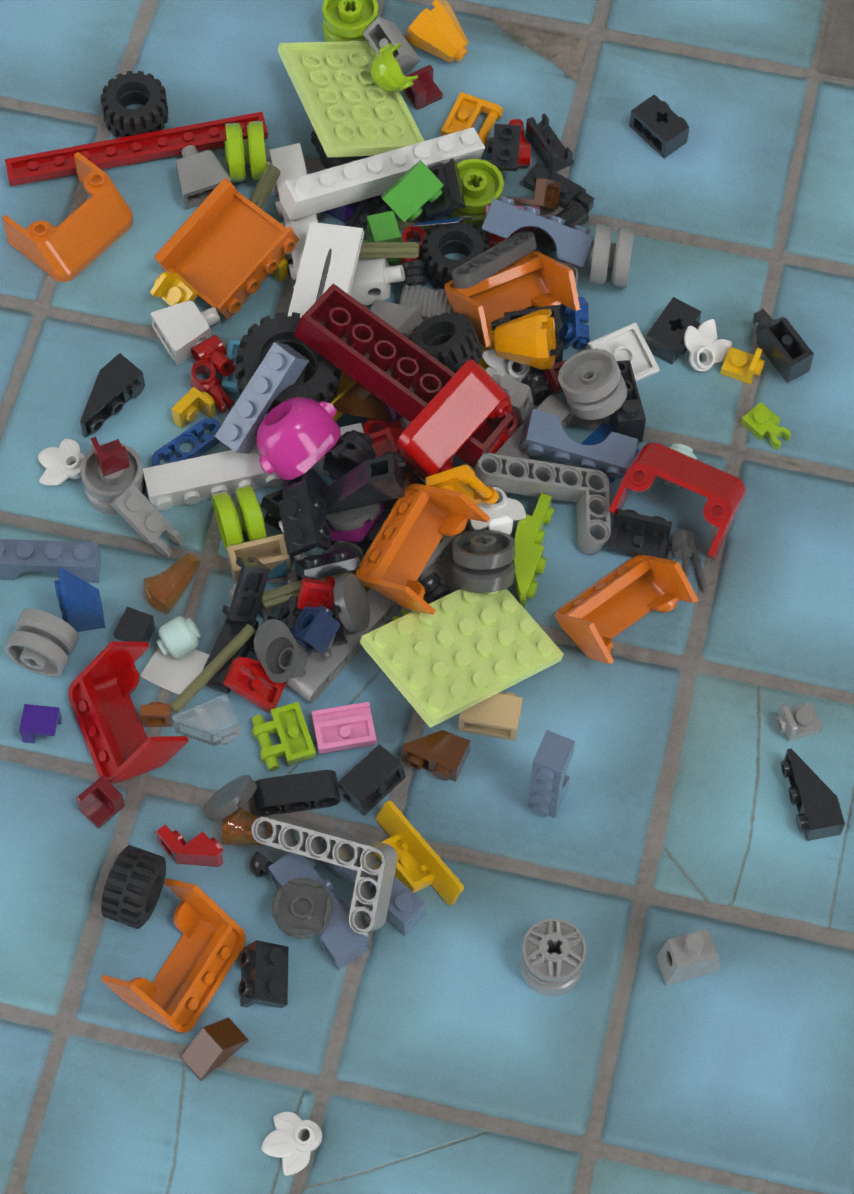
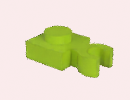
[741,402,791,450]

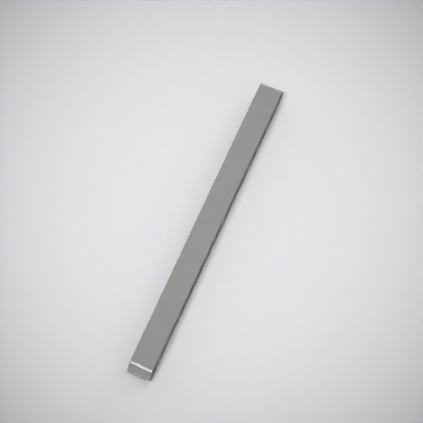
[288,394,574,702]

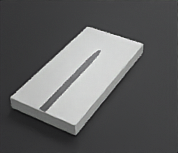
[288,222,364,318]

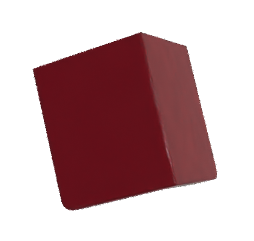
[404,65,443,110]
[90,437,130,477]
[76,775,125,828]

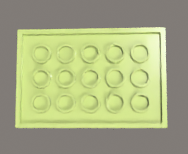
[278,41,424,158]
[359,588,564,728]

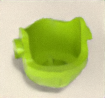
[371,43,418,92]

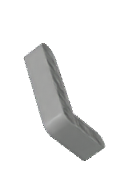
[473,453,611,555]
[252,814,397,934]

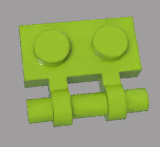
[251,702,316,772]

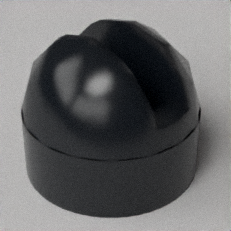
[249,851,273,877]

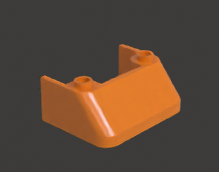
[2,152,133,282]
[444,251,580,347]
[356,484,490,615]
[554,555,698,664]
[100,878,246,1033]

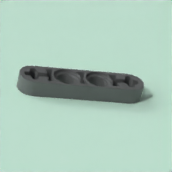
[451,231,537,289]

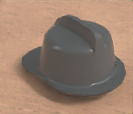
[254,619,307,683]

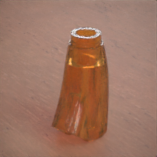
[143,553,200,614]
[221,805,273,846]

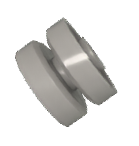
[589,224,634,288]
[558,348,627,420]
[80,442,146,515]
[4,608,79,677]

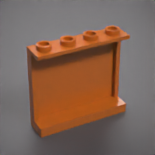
[154,178,299,320]

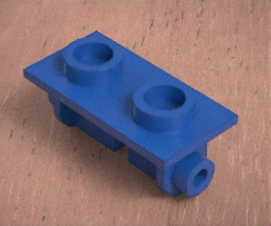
[560,297,590,350]

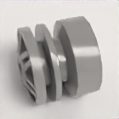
[520,918,587,996]

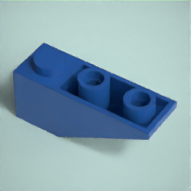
[54,568,106,632]

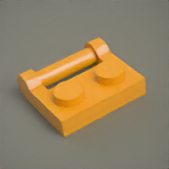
[441,92,504,148]
[426,465,499,505]

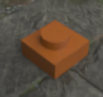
[140,701,172,727]

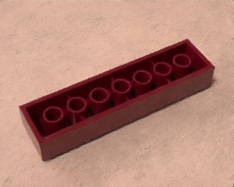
[294,283,513,468]

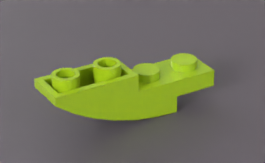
[513,493,555,607]

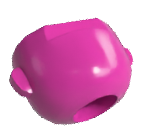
[256,397,341,480]

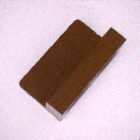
[514,178,561,210]

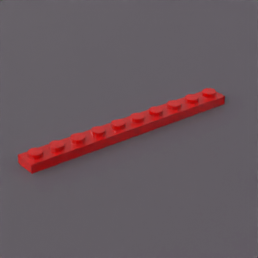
[5,112,268,187]

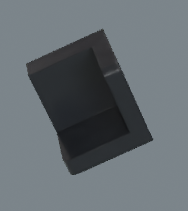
[114,607,156,656]

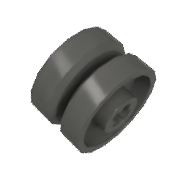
[452,530,516,593]

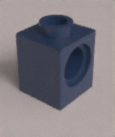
[291,605,341,654]

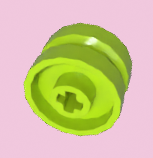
[322,0,379,42]
[224,121,267,182]
[448,159,504,228]
[211,484,266,554]

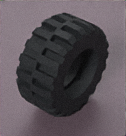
[235,312,342,414]

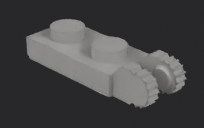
[111,483,184,558]

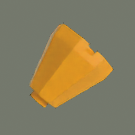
[404,0,469,63]
[490,309,556,369]

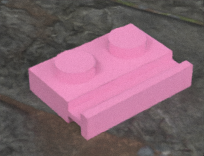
[312,702,377,754]

